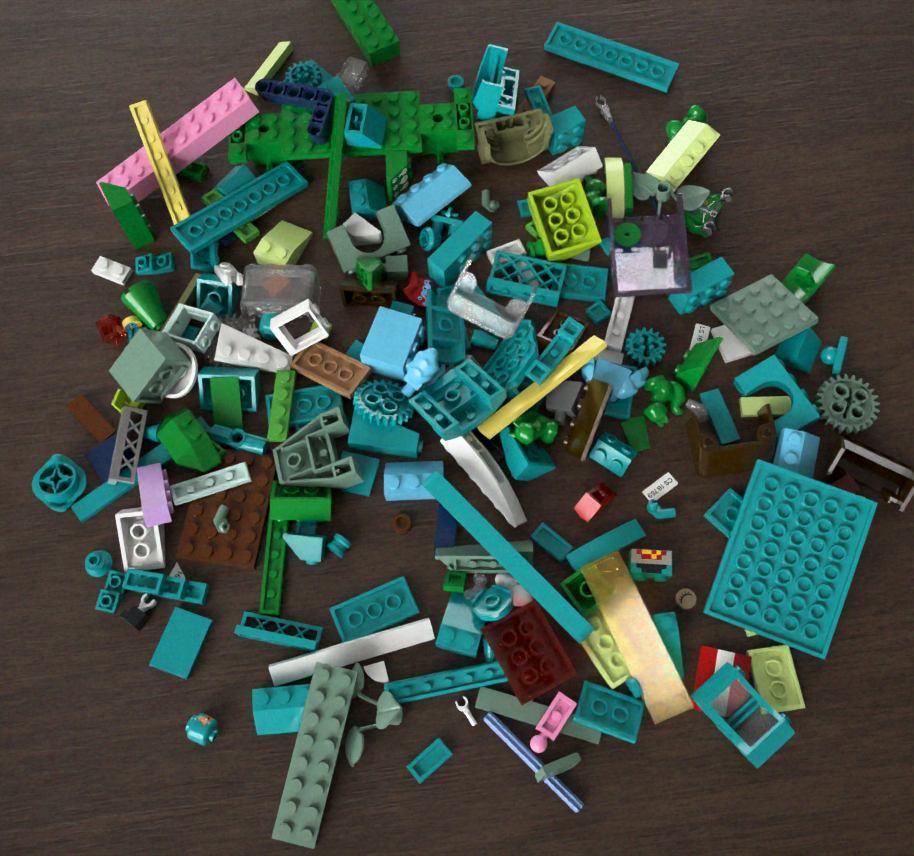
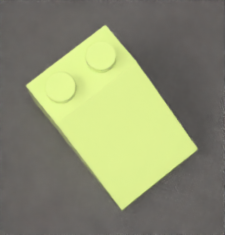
[253,220,313,276]

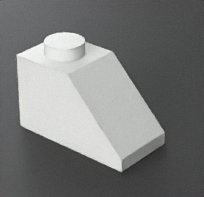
[343,213,383,246]

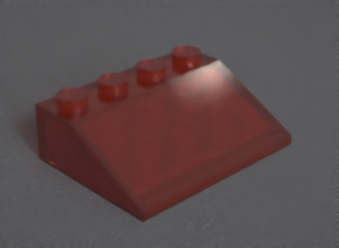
[480,600,578,706]

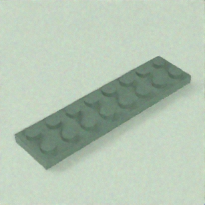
[272,662,358,849]

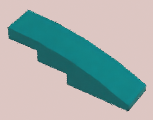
[565,519,646,572]
[122,569,210,605]

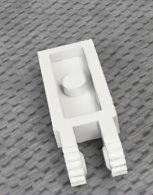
[214,262,243,286]

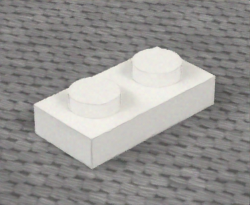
[91,256,133,285]

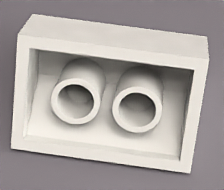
[537,146,603,186]

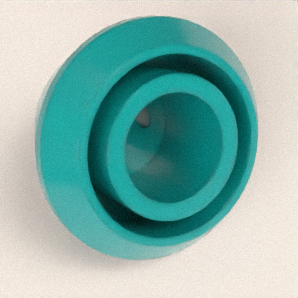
[419,227,442,251]
[85,550,113,577]

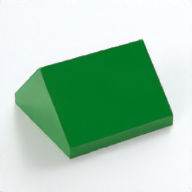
[559,560,616,618]

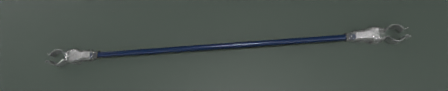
[595,95,687,262]

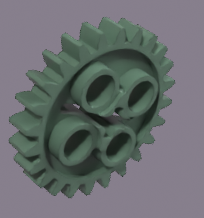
[814,374,880,435]

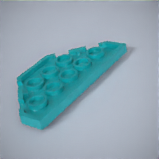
[482,319,539,392]

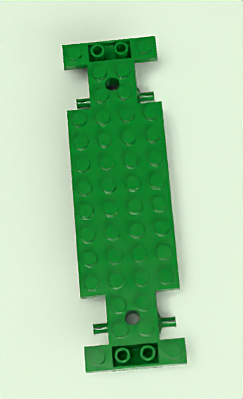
[228,87,475,172]

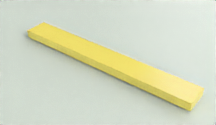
[129,100,191,245]
[477,335,607,440]

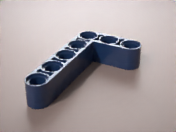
[255,79,335,145]

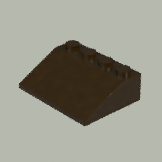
[563,378,615,461]

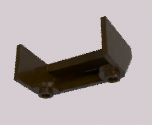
[686,404,777,478]
[825,434,914,512]

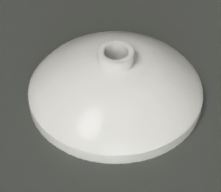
[166,342,198,399]

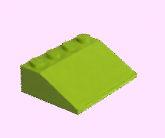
[527,178,602,262]

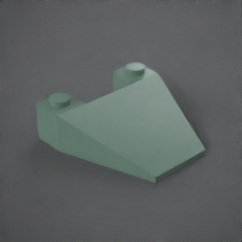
[273,407,364,488]

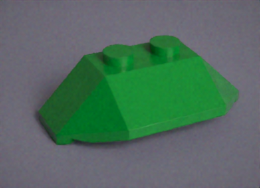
[156,408,222,472]

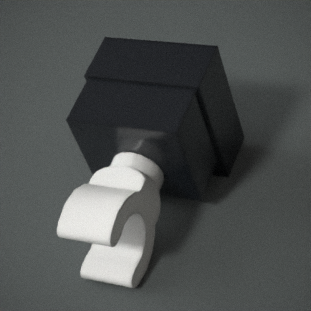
[119,593,157,631]

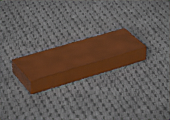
[66,394,117,443]

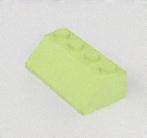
[646,120,720,192]

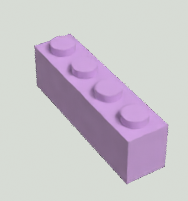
[137,463,174,527]

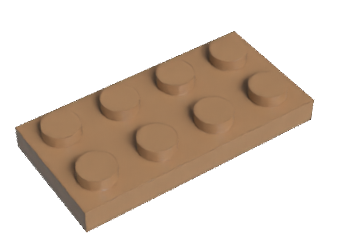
[289,342,372,399]

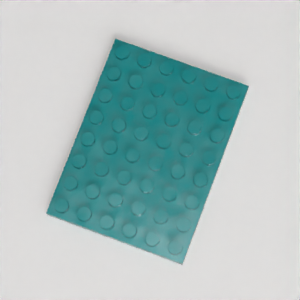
[702,459,878,660]

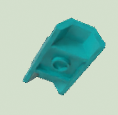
[426,289,466,365]

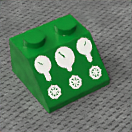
[385,150,412,201]

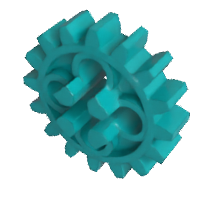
[285,61,322,87]
[624,327,666,367]

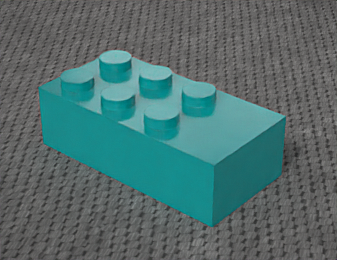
[427,211,492,287]

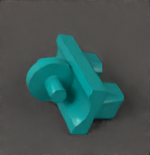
[431,206,463,236]

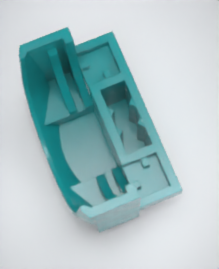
[471,44,520,121]

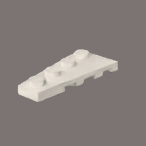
[214,323,293,373]

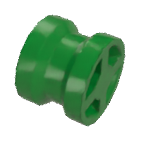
[526,238,546,258]

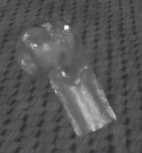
[685,398,709,423]
[464,573,487,600]

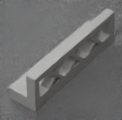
[107,406,148,485]

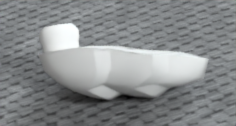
[495,573,534,607]

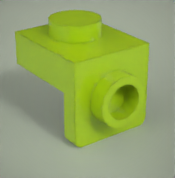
[112,389,145,415]

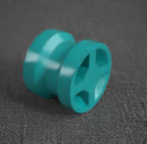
[326,533,351,558]

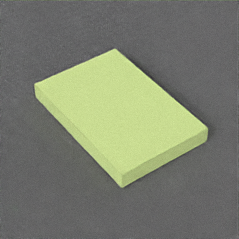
[746,645,806,715]

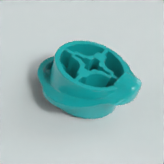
[32,454,87,512]

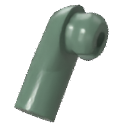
[481,190,499,212]
[213,505,230,534]

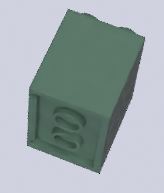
[109,328,191,404]

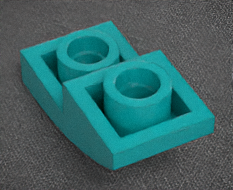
[135,252,175,275]
[95,570,126,614]

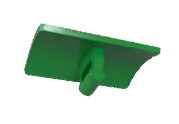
[781,254,836,305]

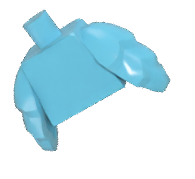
[401,348,445,398]
[581,357,650,402]

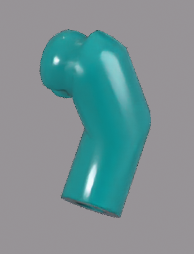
[647,499,676,519]

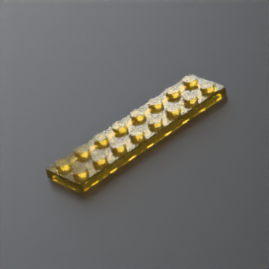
[580,550,694,724]

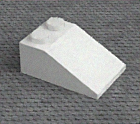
[115,507,165,573]

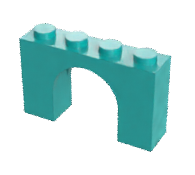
[734,355,820,444]

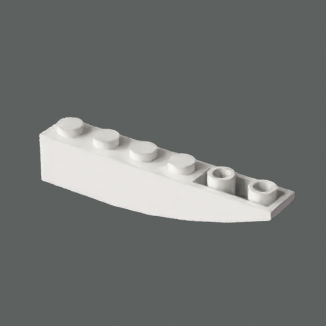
[440,431,527,528]

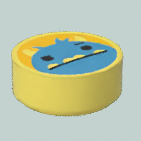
[122,316,142,332]

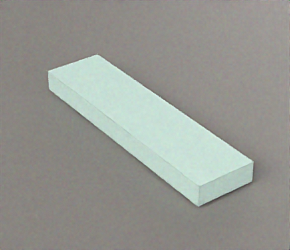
[170,462,252,506]

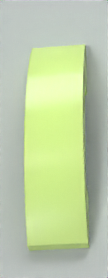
[604,158,624,218]

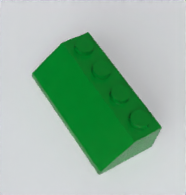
[99,182,155,250]

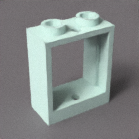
[162,303,222,354]

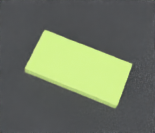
[581,604,646,690]

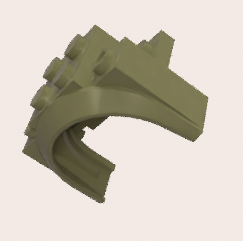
[474,108,554,166]

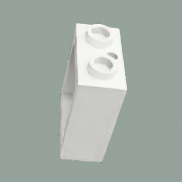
[270,299,330,356]

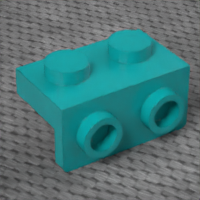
[190,241,220,272]
[589,432,637,477]

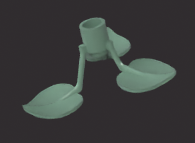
[632,172,710,247]
[345,663,403,767]

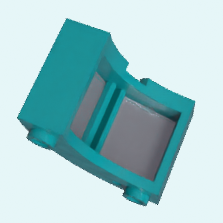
[690,662,795,769]

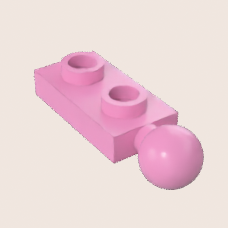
[530,691,577,753]

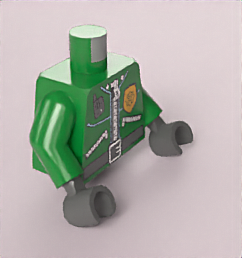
[677,188,734,237]

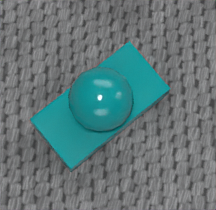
[820,336,848,378]

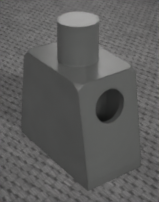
[546,381,586,425]

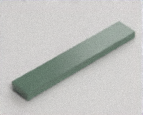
[475,687,602,745]

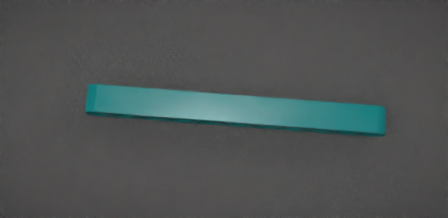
[422,470,595,644]

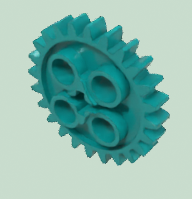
[353,379,415,427]

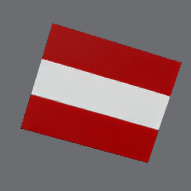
[691,645,752,717]

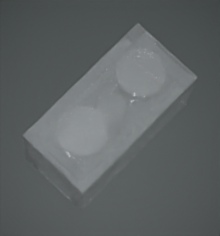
[336,56,369,94]

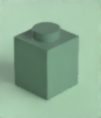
[383,255,409,281]

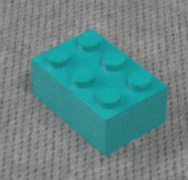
[669,257,735,316]

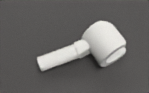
[455,696,477,726]

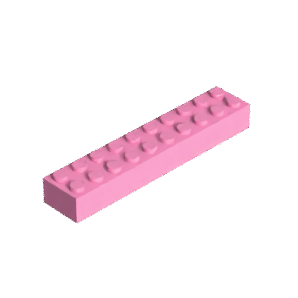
[96,78,259,205]

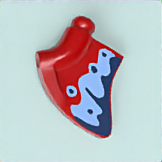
[401,272,434,310]

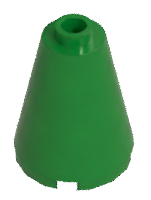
[121,280,168,331]

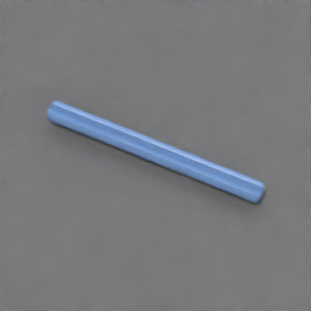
[484,712,584,813]

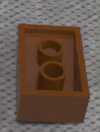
[536,309,590,357]

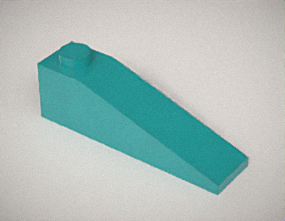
[495,407,556,481]

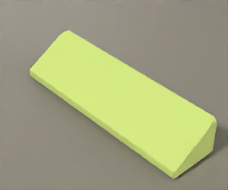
[244,41,293,96]

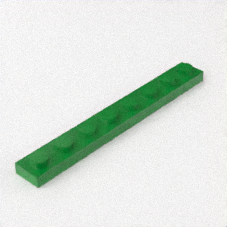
[323,92,349,240]

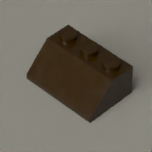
[339,278,400,309]

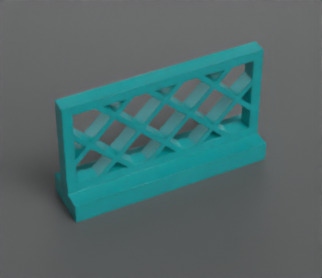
[487,250,567,307]

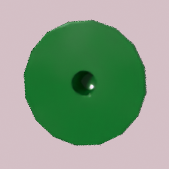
[614,223,641,247]

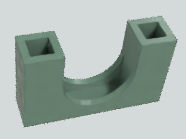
[326,204,411,275]

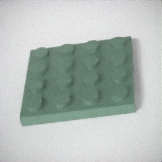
[710,274,819,356]

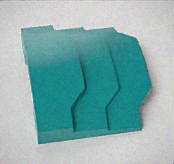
[409,358,507,441]

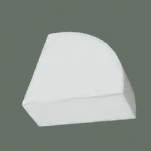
[364,661,389,683]

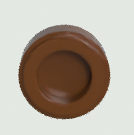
[392,513,412,534]

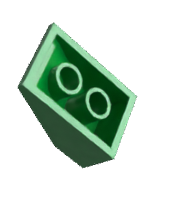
[673,337,723,392]

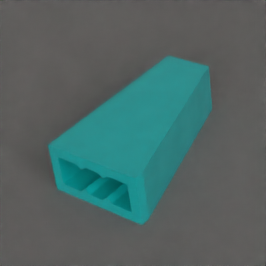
[347,410,423,458]

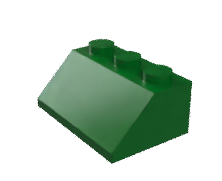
[270,481,332,522]

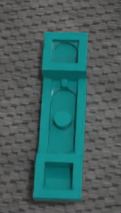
[524,317,585,385]

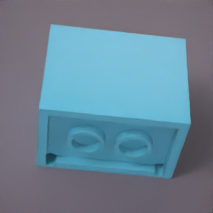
[360,306,426,383]

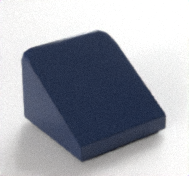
[218,231,240,248]

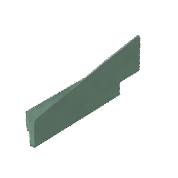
[435,540,533,573]

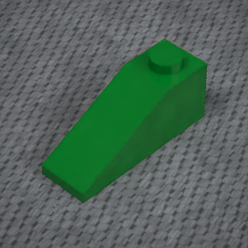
[356,257,384,291]

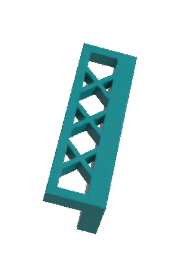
[234,611,324,652]

